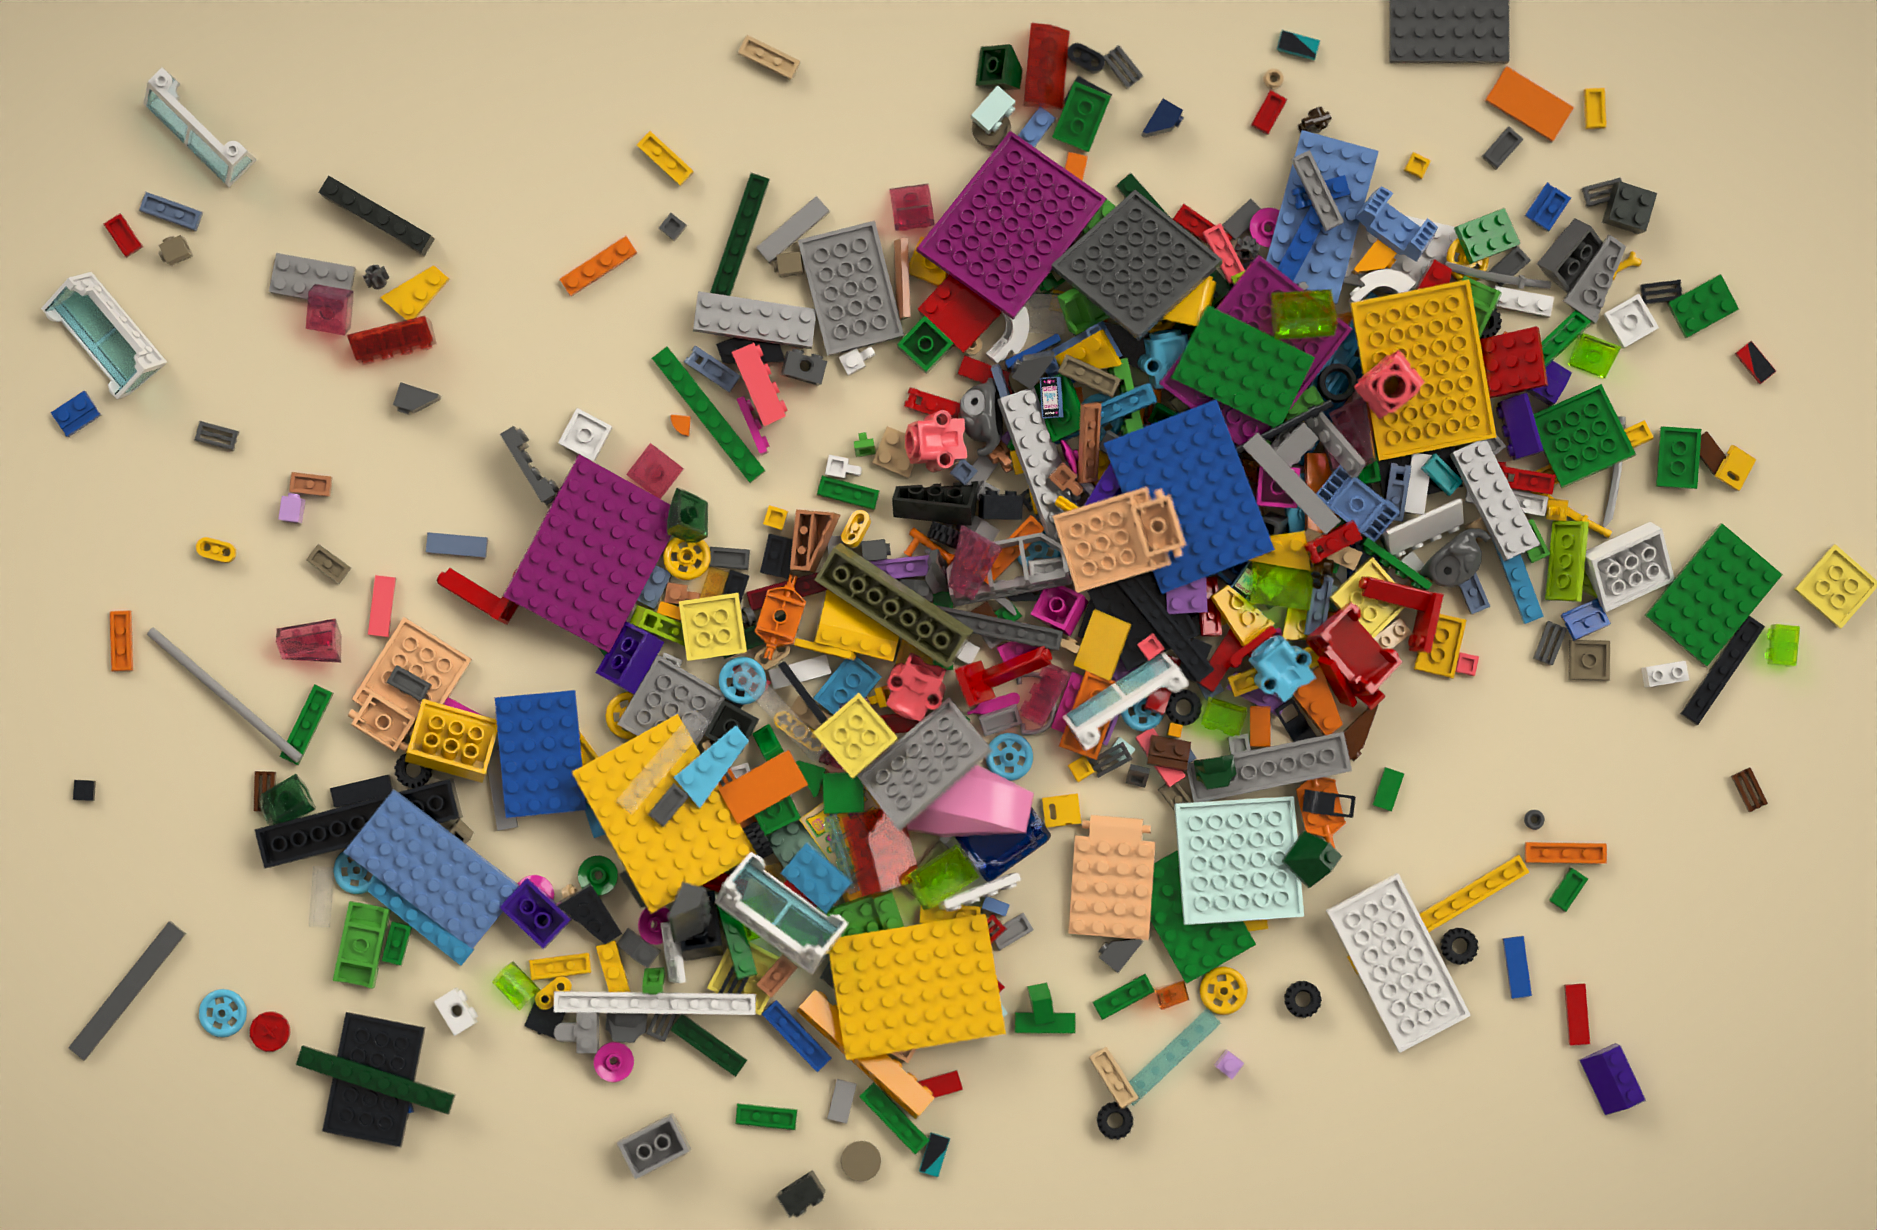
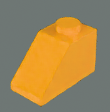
[1352,239,1397,275]

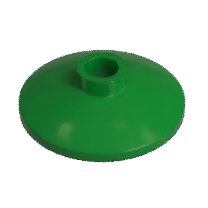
[578,855,618,896]

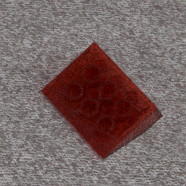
[842,808,921,897]

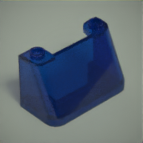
[954,807,1051,882]

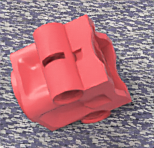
[1354,350,1424,419]
[905,410,967,473]
[886,652,946,721]

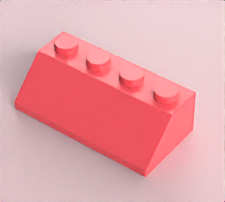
[732,342,788,426]

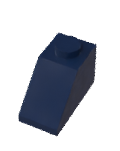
[1141,98,1184,138]

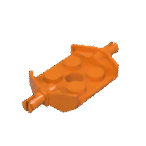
[755,574,806,660]
[1296,777,1346,848]

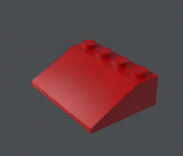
[918,275,1002,353]

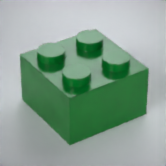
[897,316,954,374]

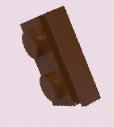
[1147,735,1191,771]

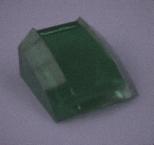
[667,487,708,543]
[261,774,316,825]

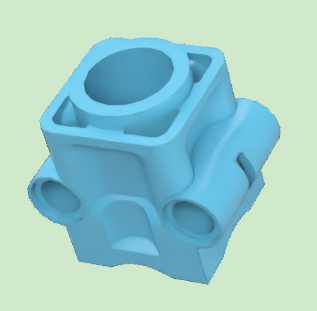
[1138,328,1189,389]
[1249,635,1316,702]

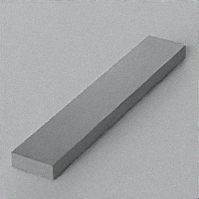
[1243,432,1340,534]

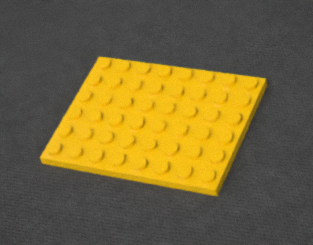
[1350,279,1496,461]
[572,714,756,914]
[827,914,1006,1060]

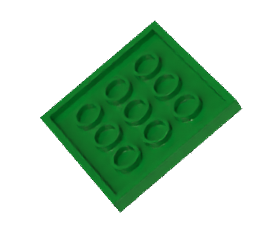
[1533,384,1636,489]

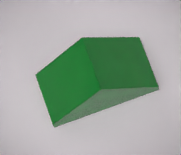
[796,760,826,797]
[1027,982,1055,1026]

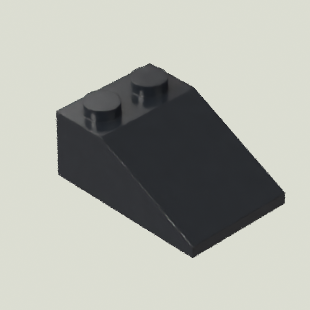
[681,891,724,961]

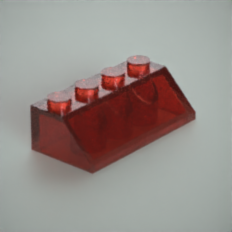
[1023,23,1070,110]
[347,316,437,365]

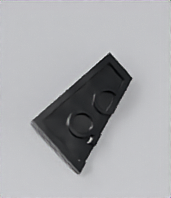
[716,338,785,364]
[556,883,622,944]

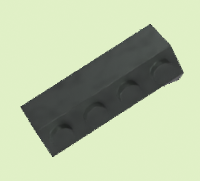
[892,481,979,526]

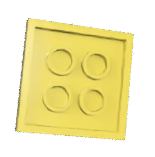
[1794,544,1877,629]
[1329,557,1405,638]
[679,593,747,661]
[813,693,898,778]
[707,941,780,1015]

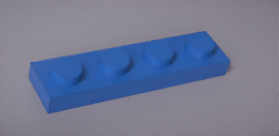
[1277,206,1322,281]
[762,1000,832,1072]

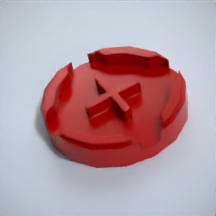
[250,1011,291,1052]

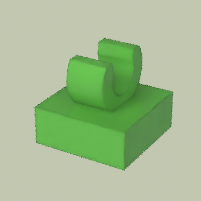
[854,432,876,457]

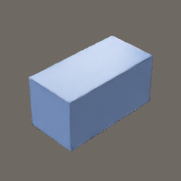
[982,896,1010,916]

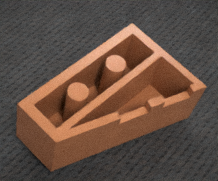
[790,509,841,573]

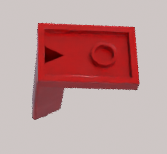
[436,568,519,625]
[1359,577,1444,653]
[954,646,1052,707]

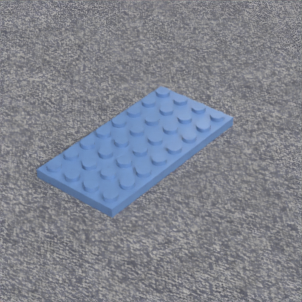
[1266,130,1379,305]
[344,790,520,949]

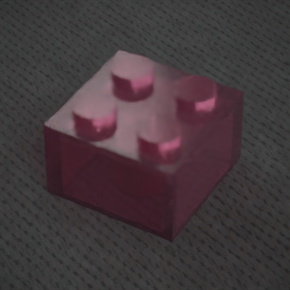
[306,284,354,335]

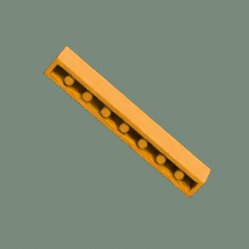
[796,990,934,1119]

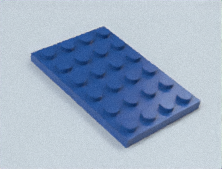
[495,690,587,818]

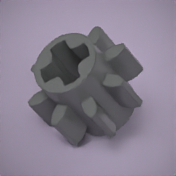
[1234,236,1260,261]
[363,264,390,289]

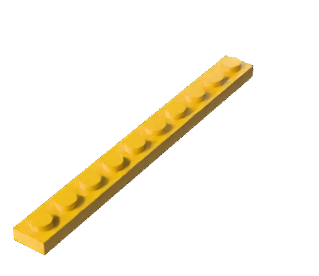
[1347,855,1529,975]

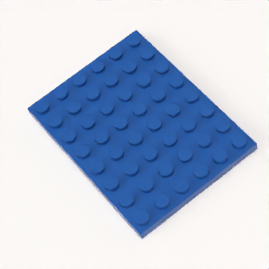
[1103,399,1275,594]

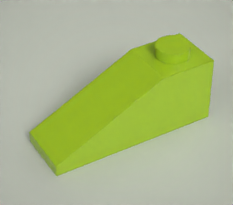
[630,605,685,646]

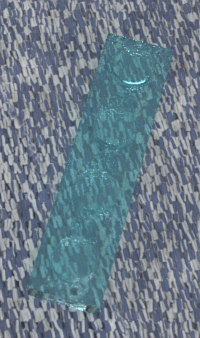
[823,814,860,895]

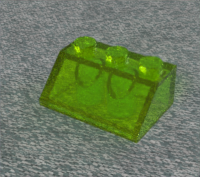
[1271,289,1338,339]
[1247,561,1313,610]
[908,843,979,910]

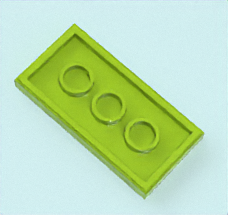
[1545,521,1589,602]

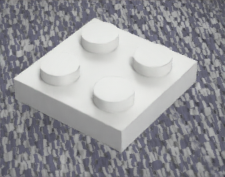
[1603,294,1659,348]
[558,408,613,462]

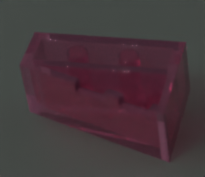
[1329,397,1376,467]
[948,525,1002,600]
[276,618,342,663]

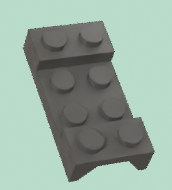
[500,426,559,506]

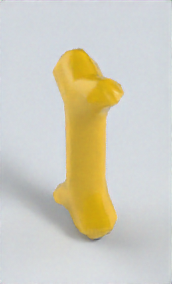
[1612,251,1642,280]

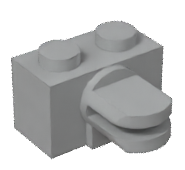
[1270,422,1319,467]
[554,1012,599,1053]

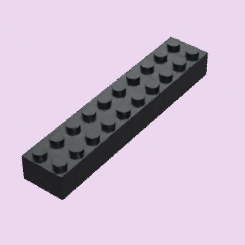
[255,779,463,869]

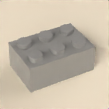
[617,1113,691,1179]

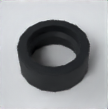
[1317,363,1357,403]

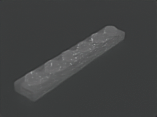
[731,661,828,763]
[616,710,710,814]

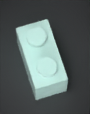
[971,86,1015,135]

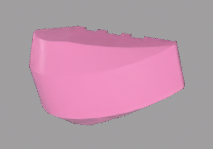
[905,765,1034,837]

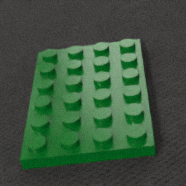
[1171,305,1315,427]
[1645,523,1783,666]
[1150,850,1256,984]

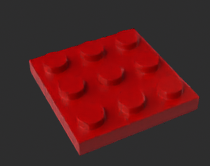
[1480,326,1548,399]

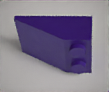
[499,878,573,949]

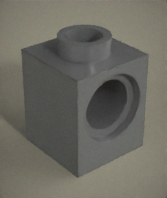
[861,539,891,561]

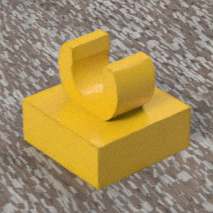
[1546,498,1569,521]
[868,685,890,708]

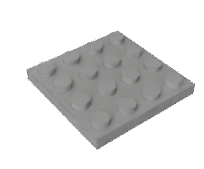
[617,654,726,747]

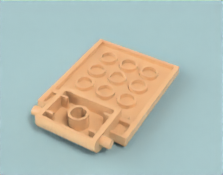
[1053,487,1186,593]
[348,617,472,753]
[1069,815,1156,940]

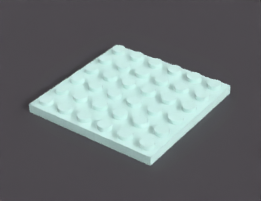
[1174,796,1304,925]

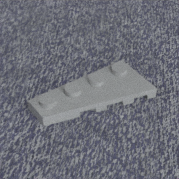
[1563,235,1626,324]

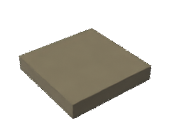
[1568,640,1610,681]

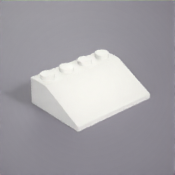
[1379,498,1464,558]
[1585,522,1675,612]

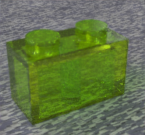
[1765,624,1800,667]
[1201,696,1247,736]

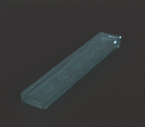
[1129,1008,1221,1106]

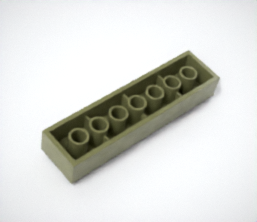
[815,543,974,668]

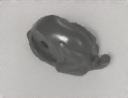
[960,378,1003,457]
[1420,528,1491,588]

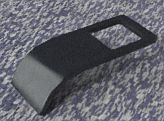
[1275,698,1317,742]
[1302,790,1356,818]

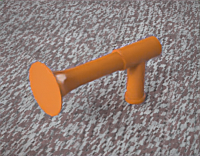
[904,528,958,566]

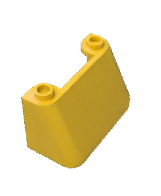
[1162,276,1217,327]

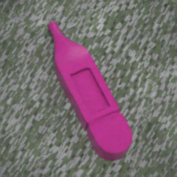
[967,692,1020,715]

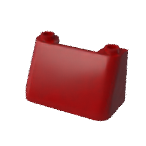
[1306,602,1402,697]

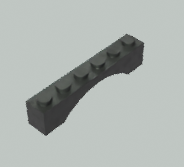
[318,175,435,256]

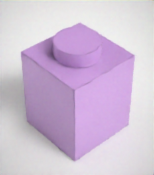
[278,493,305,524]
[1214,1049,1244,1079]

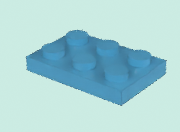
[813,656,882,715]
[781,842,853,913]

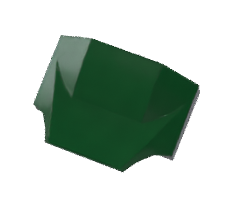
[1193,754,1237,790]

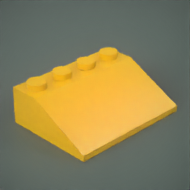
[814,589,899,662]
[405,699,498,783]

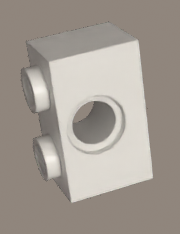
[1641,661,1689,687]
[434,988,478,1036]

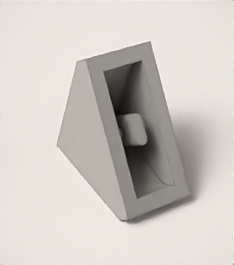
[955,515,1000,544]

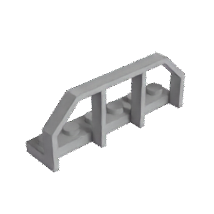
[946,533,1072,607]

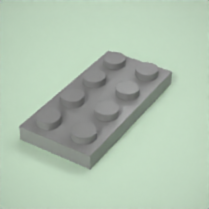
[269,253,356,307]

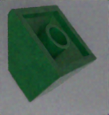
[976,44,1023,90]
[1282,831,1342,888]

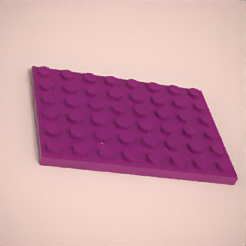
[916,131,1107,320]
[1159,255,1352,452]
[503,454,684,653]

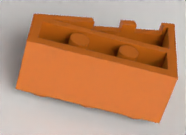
[1292,666,1343,736]

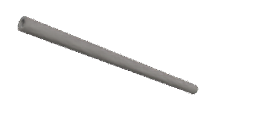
[147,627,303,763]

